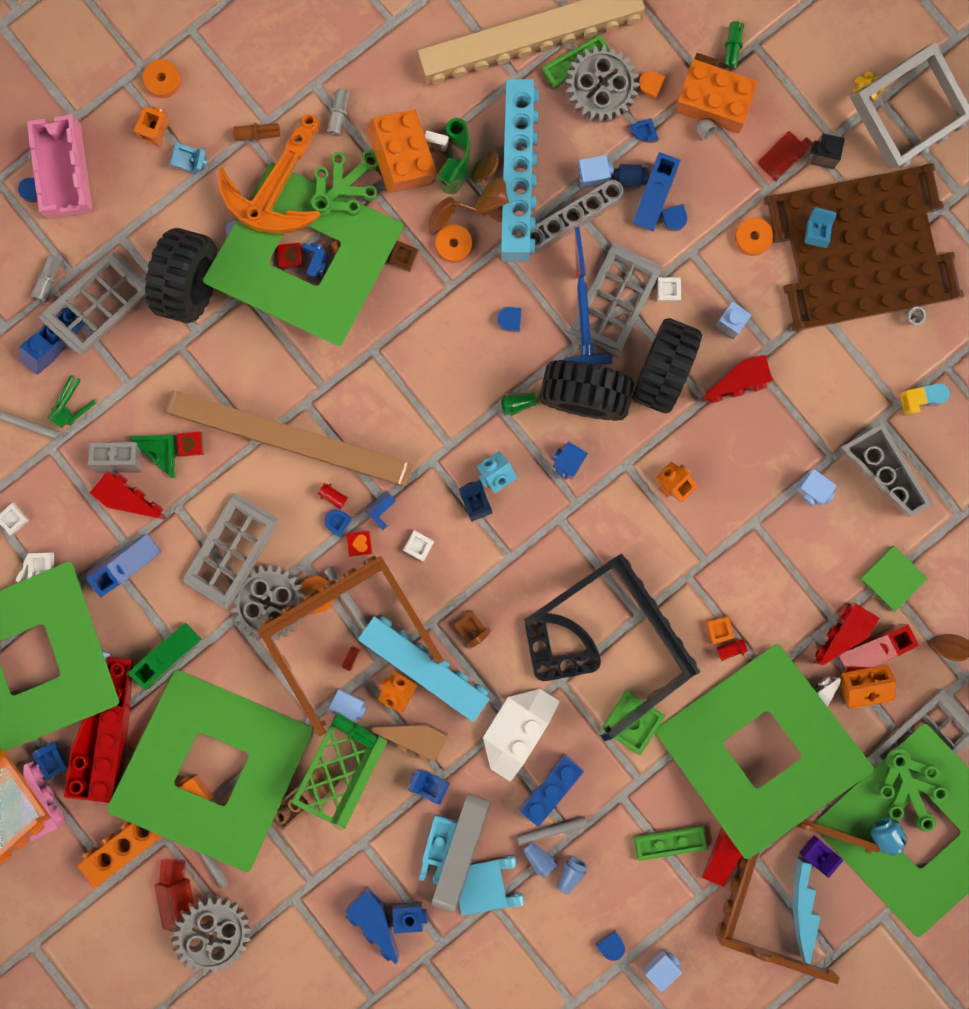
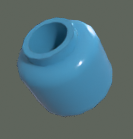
[871,817,907,855]

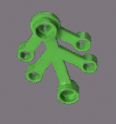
[309,150,379,217]
[878,748,948,832]

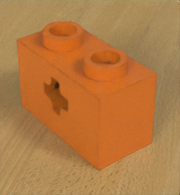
[841,664,897,709]

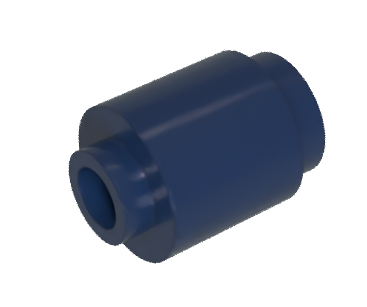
[614,164,648,188]

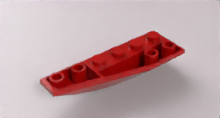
[64,657,133,803]

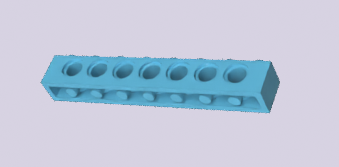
[501,79,539,262]

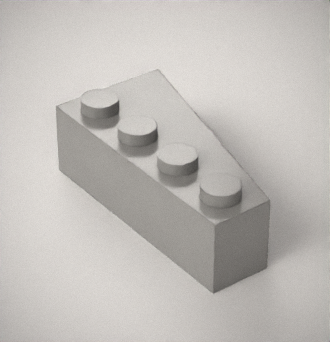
[837,423,932,517]

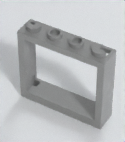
[850,42,969,169]

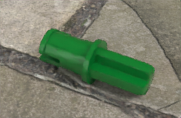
[724,21,744,69]
[330,712,377,749]

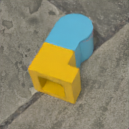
[900,384,950,416]

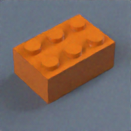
[674,59,759,133]
[367,109,437,194]

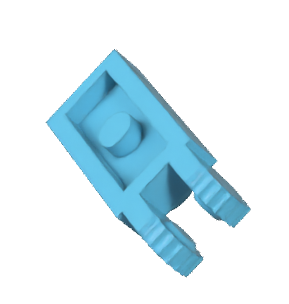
[419,814,458,885]

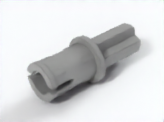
[326,88,349,136]
[30,255,61,302]

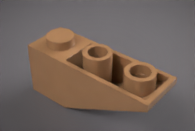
[371,723,448,763]
[273,767,339,830]

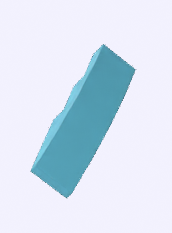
[793,858,821,964]

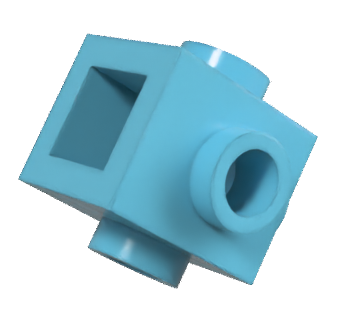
[476,451,518,493]

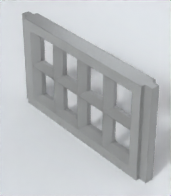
[569,243,663,357]
[38,251,147,356]
[183,493,280,609]
[866,689,969,768]

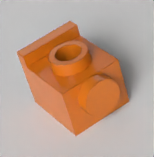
[134,106,170,147]

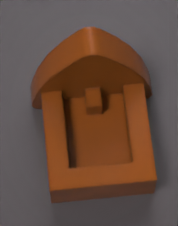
[454,611,491,649]

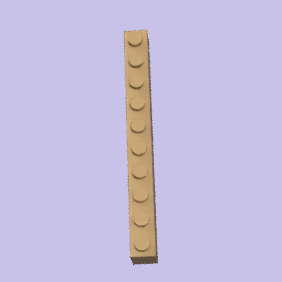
[418,0,645,85]

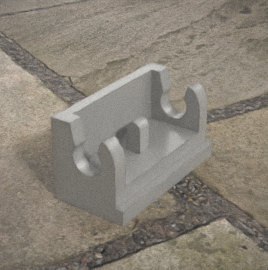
[88,442,142,473]

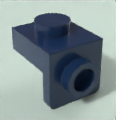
[459,480,493,522]

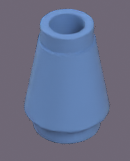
[523,842,557,878]
[557,856,587,894]

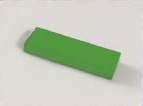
[541,34,610,89]
[633,825,708,861]

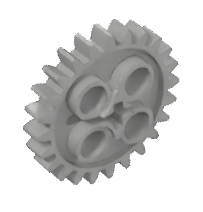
[565,45,640,123]
[231,565,307,640]
[171,895,251,976]

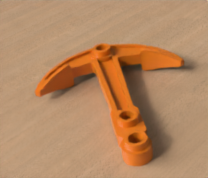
[218,114,321,234]

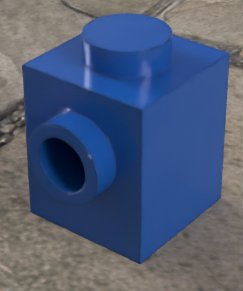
[551,441,588,480]
[392,902,428,934]

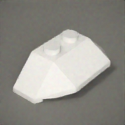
[483,689,560,782]

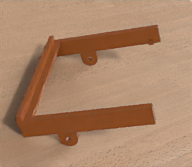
[257,555,444,736]
[716,819,880,985]

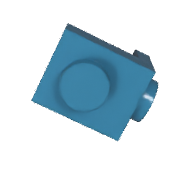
[169,142,207,175]
[804,207,836,249]

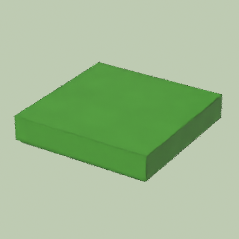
[860,546,927,612]
[600,689,665,756]

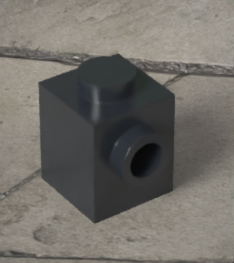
[811,133,845,169]

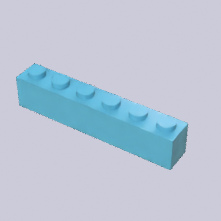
[358,615,490,722]

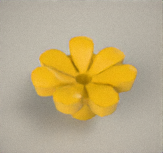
[853,71,884,102]

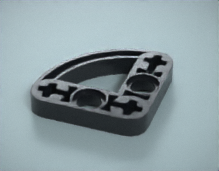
[525,613,601,681]

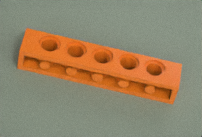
[77,775,214,889]

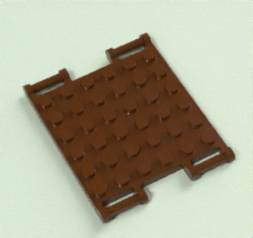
[764,163,964,332]

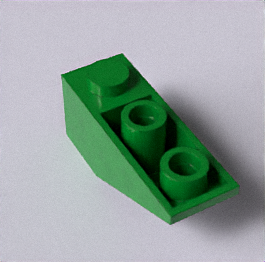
[128,623,202,690]

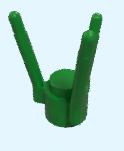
[47,375,97,428]

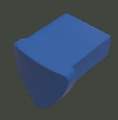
[365,490,396,530]
[31,742,68,781]

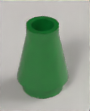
[501,392,536,416]

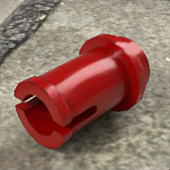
[317,483,349,510]
[716,638,748,661]

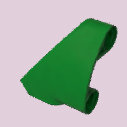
[435,118,470,194]

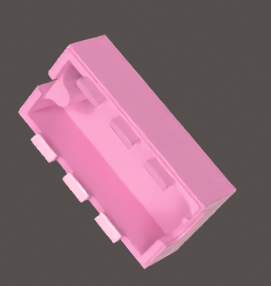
[27,114,93,219]

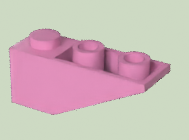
[21,761,65,841]

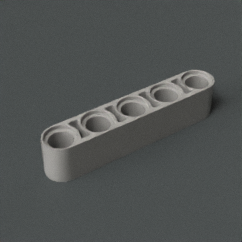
[530,180,623,254]
[431,793,491,914]

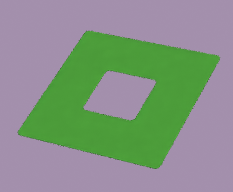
[203,163,404,346]
[0,562,119,751]
[656,644,874,859]
[107,670,313,872]
[815,724,969,937]

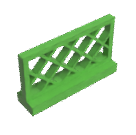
[291,725,387,830]

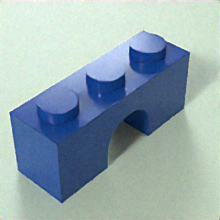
[519,753,584,827]

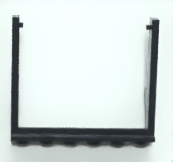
[524,553,700,741]

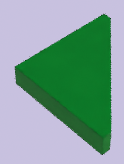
[130,435,175,478]

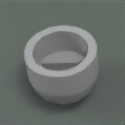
[696,119,717,140]
[905,307,926,325]

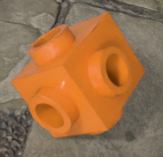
[655,462,698,503]
[378,671,418,714]

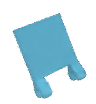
[459,855,524,916]

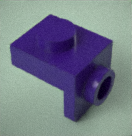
[799,835,843,878]

